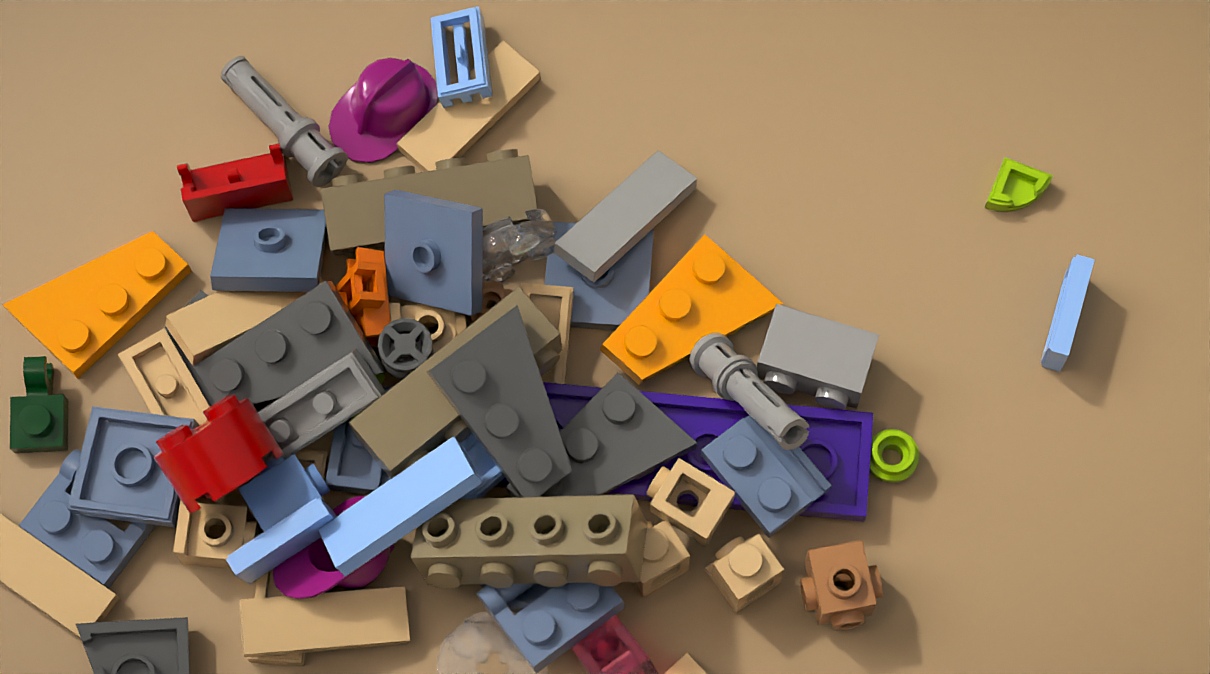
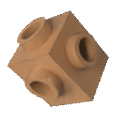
[800,540,883,630]

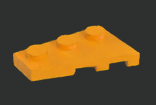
[2,231,192,379]
[599,234,783,385]

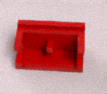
[177,143,294,222]

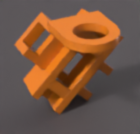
[335,247,391,347]

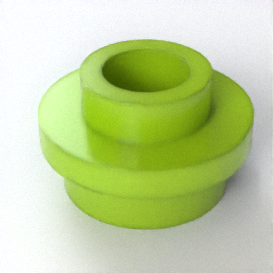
[869,429,919,483]

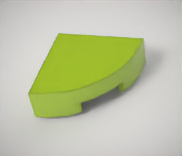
[985,157,1053,212]

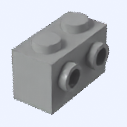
[757,304,879,410]

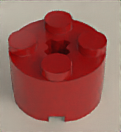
[153,394,284,513]

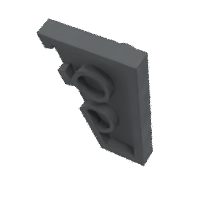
[193,281,387,405]
[427,305,572,498]
[506,372,697,498]
[76,617,190,674]

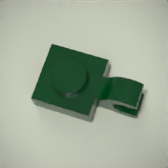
[10,356,68,453]

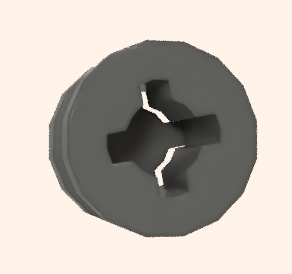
[378,318,434,380]

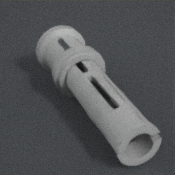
[220,56,348,186]
[689,333,809,450]

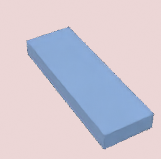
[318,436,483,576]

